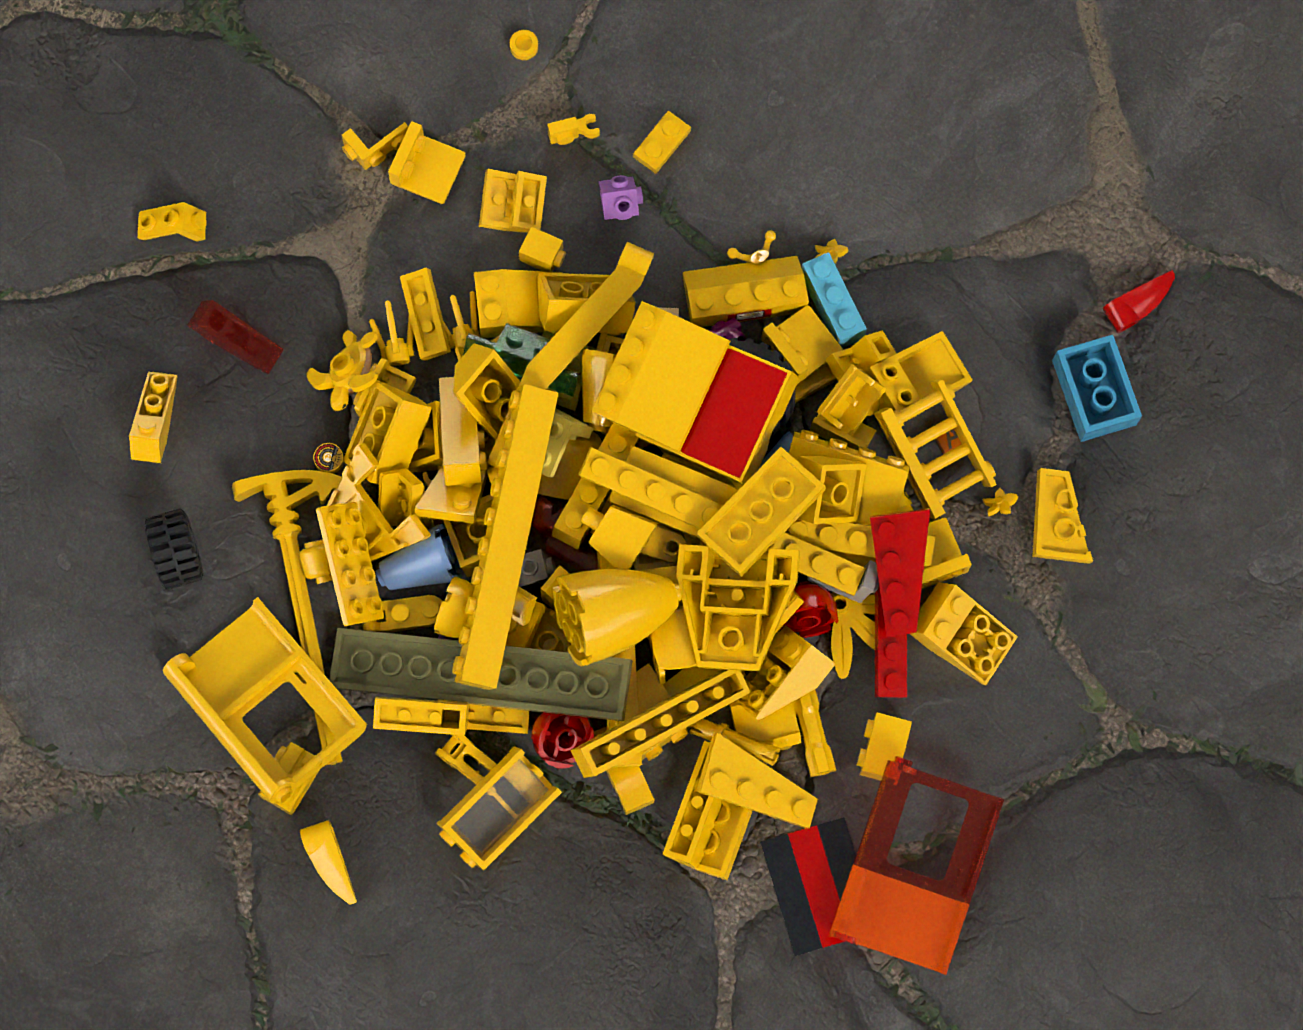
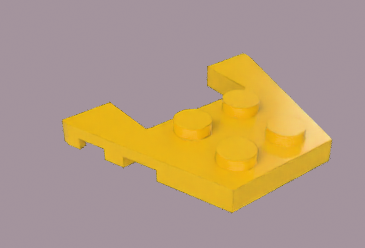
[327,443,431,562]

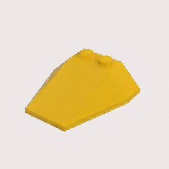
[676,544,800,671]

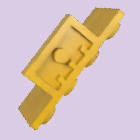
[316,502,384,626]

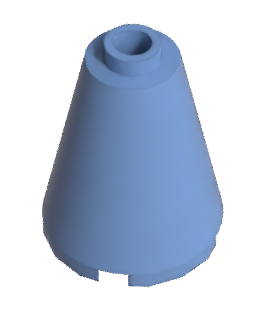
[376,523,463,590]

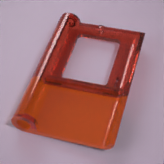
[829,756,1004,975]

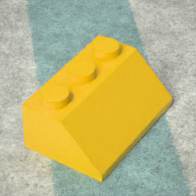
[537,272,636,336]
[453,343,520,442]
[343,380,432,484]

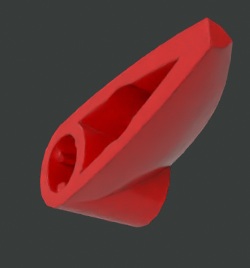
[1102,270,1175,333]

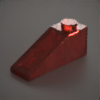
[187,300,284,374]

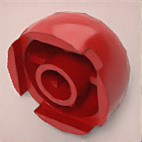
[780,582,839,638]
[531,713,594,768]

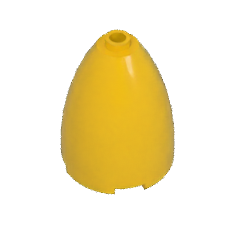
[553,569,682,667]

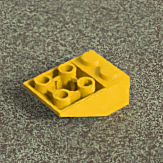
[910,582,1018,686]
[736,625,836,720]

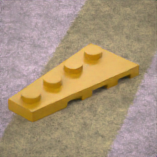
[415,426,495,524]
[696,733,818,828]

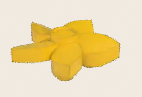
[815,239,848,263]
[982,488,1018,517]

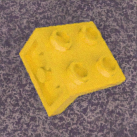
[388,121,466,204]
[761,305,843,384]
[922,518,972,589]

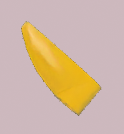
[300,820,357,905]

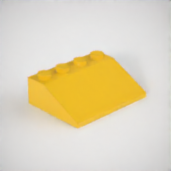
[591,301,731,452]

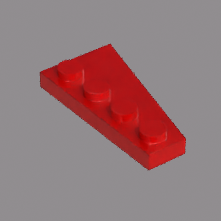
[870,508,930,637]

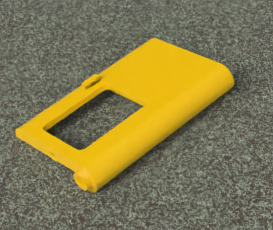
[163,597,367,804]

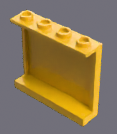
[788,430,910,567]

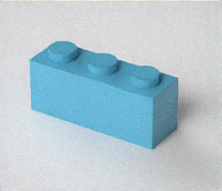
[802,252,867,349]

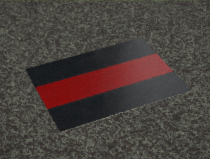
[760,817,860,956]

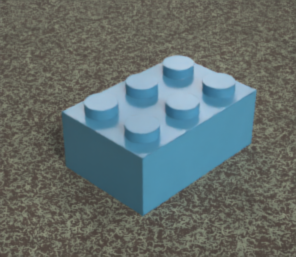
[1052,335,1142,442]

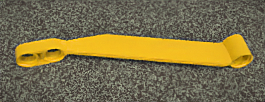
[486,242,654,468]

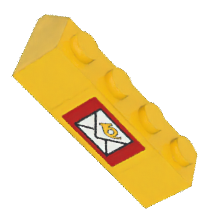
[682,256,809,327]

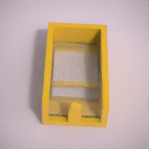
[436,746,562,870]

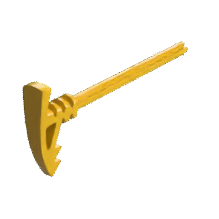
[232,470,343,765]

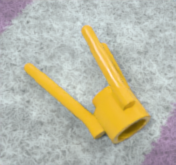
[443,291,481,349]
[369,300,414,366]

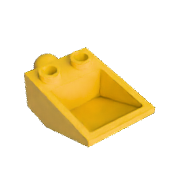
[866,331,973,422]

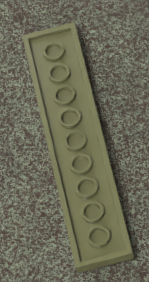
[329,628,633,721]

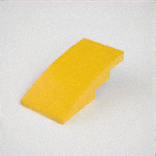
[608,446,739,540]

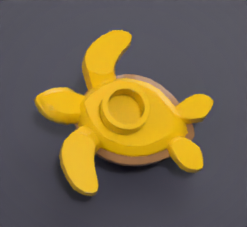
[307,330,378,411]

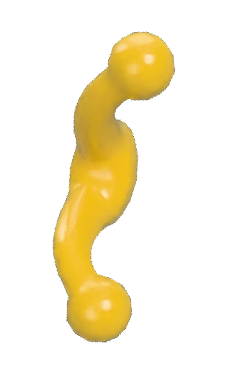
[727,230,776,263]

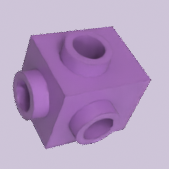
[599,175,643,220]

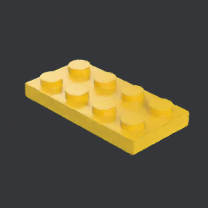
[696,447,826,577]

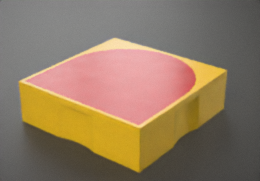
[635,345,800,485]

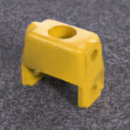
[647,606,697,684]

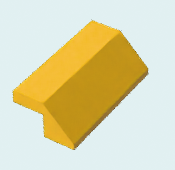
[662,741,765,880]

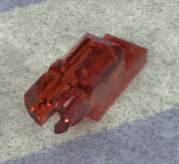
[531,497,598,572]

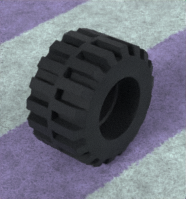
[144,508,203,590]

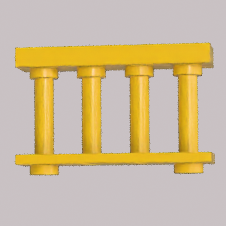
[874,379,997,519]

